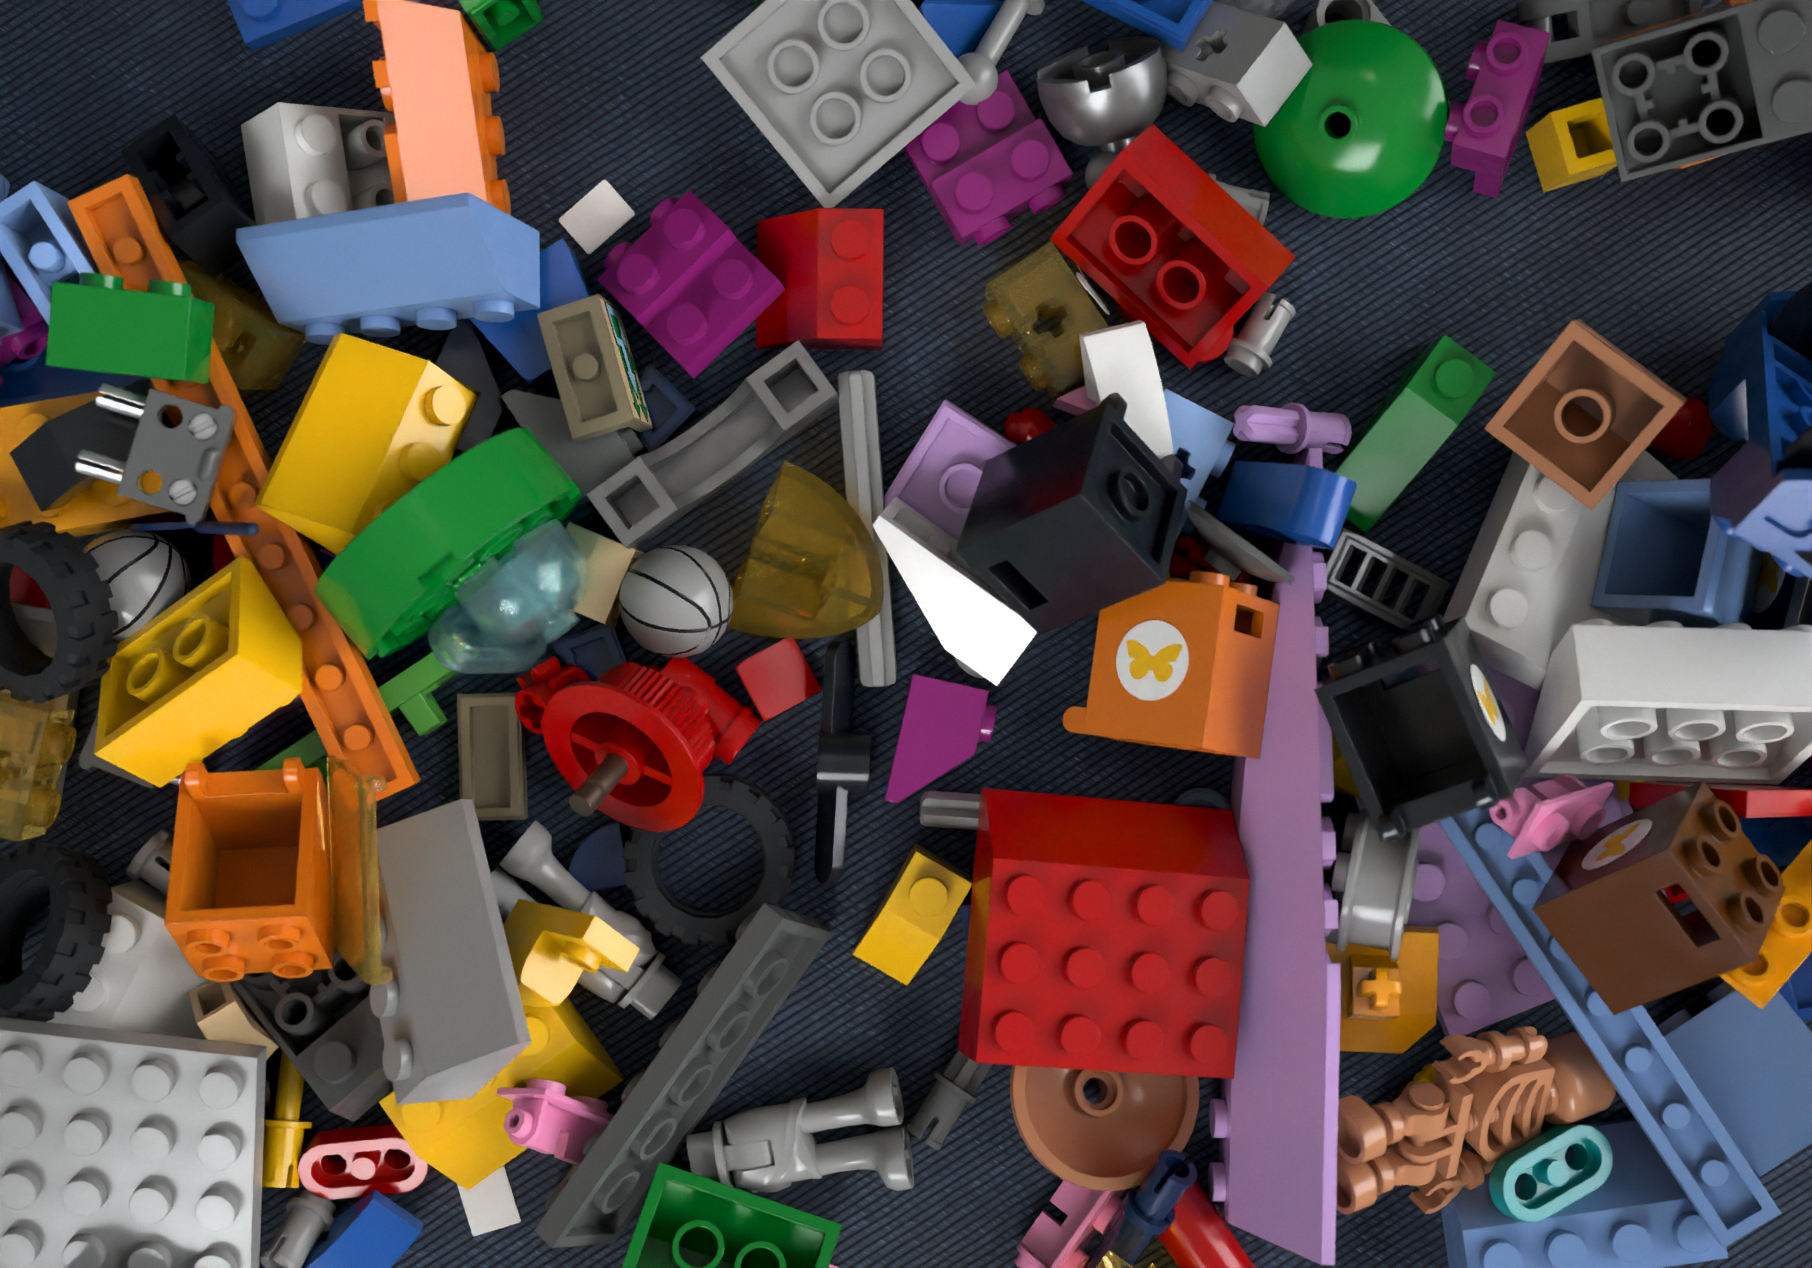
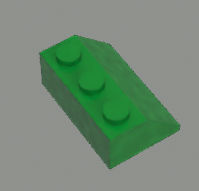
[622,1162,842,1268]

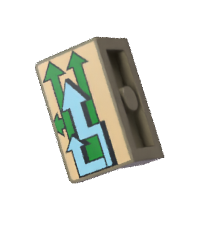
[537,294,653,442]

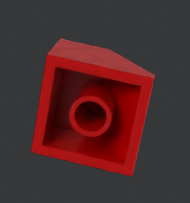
[756,208,884,351]

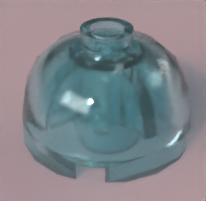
[455,519,590,644]

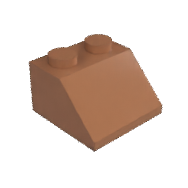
[1484,319,1687,511]

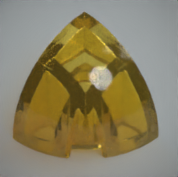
[727,460,884,639]

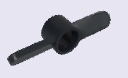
[814,641,871,883]

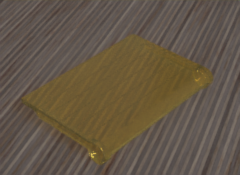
[327,755,393,985]

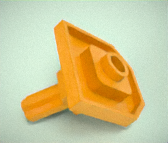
[1325,926,1440,1054]

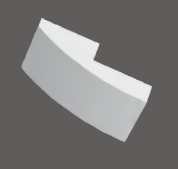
[1079,320,1174,460]

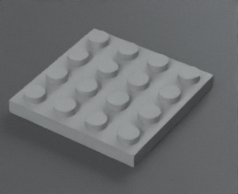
[0,1017,267,1268]

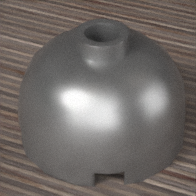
[1036,36,1168,153]

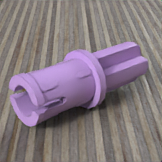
[1233,402,1352,454]

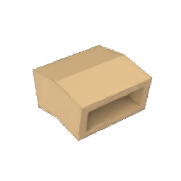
[539,522,645,626]
[188,980,279,1060]

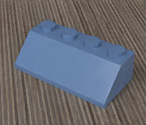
[236,192,540,345]
[1441,1117,1728,1268]

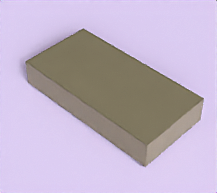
[457,692,528,821]

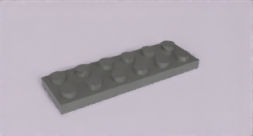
[534,903,832,1248]

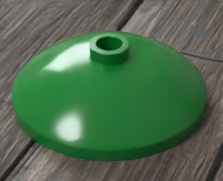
[1253,19,1449,219]

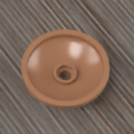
[1010,1065,1199,1191]

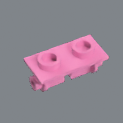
[1489,774,1615,859]
[497,1078,614,1166]
[1014,1180,1126,1268]

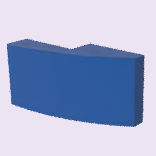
[301,1190,424,1268]

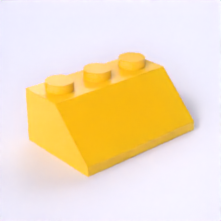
[253,333,478,555]
[94,555,303,788]
[379,997,625,1191]

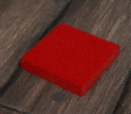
[1629,782,1812,818]

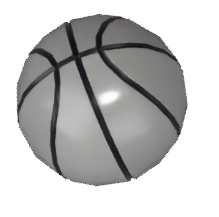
[81,528,192,642]
[619,545,734,658]

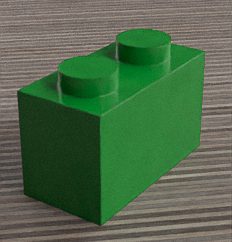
[46,272,215,384]

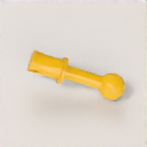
[262,1050,312,1188]

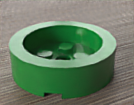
[314,427,582,660]

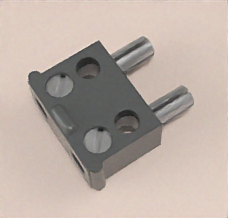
[75,383,237,524]

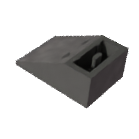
[1591,0,1812,182]
[231,898,394,1122]

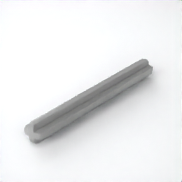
[837,370,898,687]

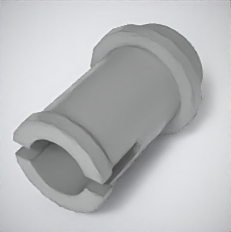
[1224,292,1296,378]
[260,1190,336,1268]

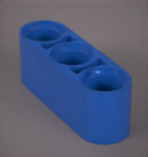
[1215,461,1357,549]

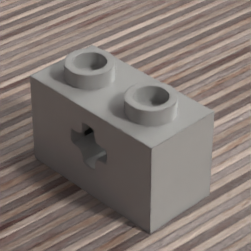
[1160,1,1313,127]

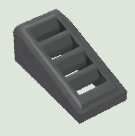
[1323,527,1450,632]

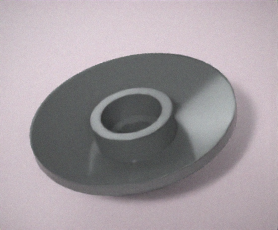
[1185,499,1296,584]

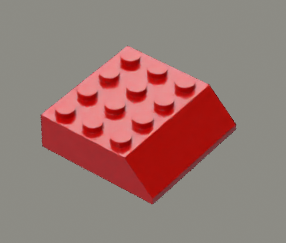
[958,788,1250,1079]

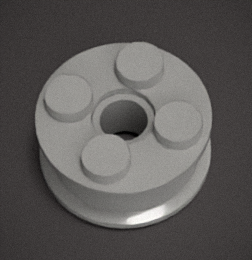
[1325,808,1421,963]

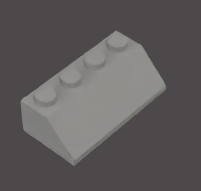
[345,799,531,1105]

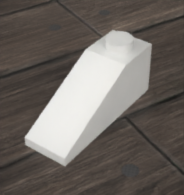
[872,496,1037,686]

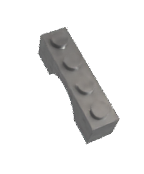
[587,340,838,550]

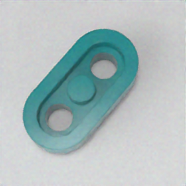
[1489,1123,1613,1223]

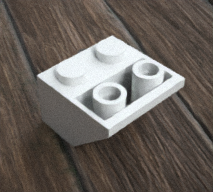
[241,102,395,225]

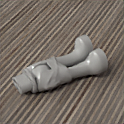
[491,820,682,1020]
[687,1067,914,1193]

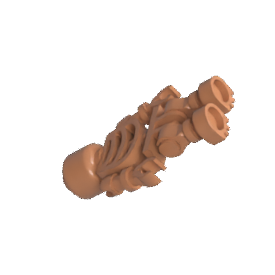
[1336,1026,1616,1215]

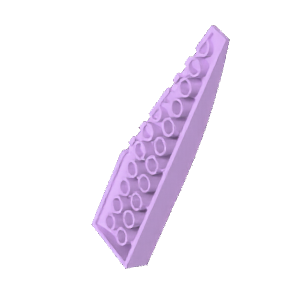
[1208,448,1341,1265]

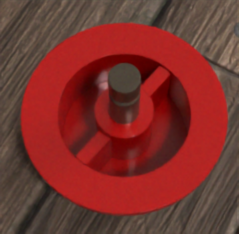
[542,661,716,832]

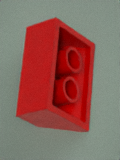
[1050,124,1296,370]

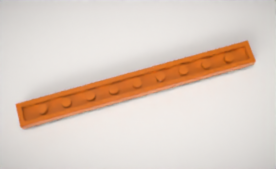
[67,174,421,811]

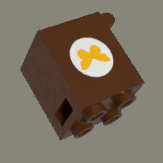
[1532,781,1786,1015]

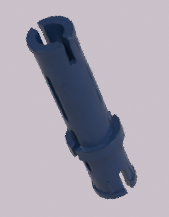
[1086,1150,1197,1268]

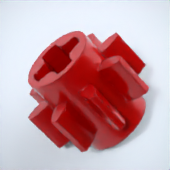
[514,656,591,734]

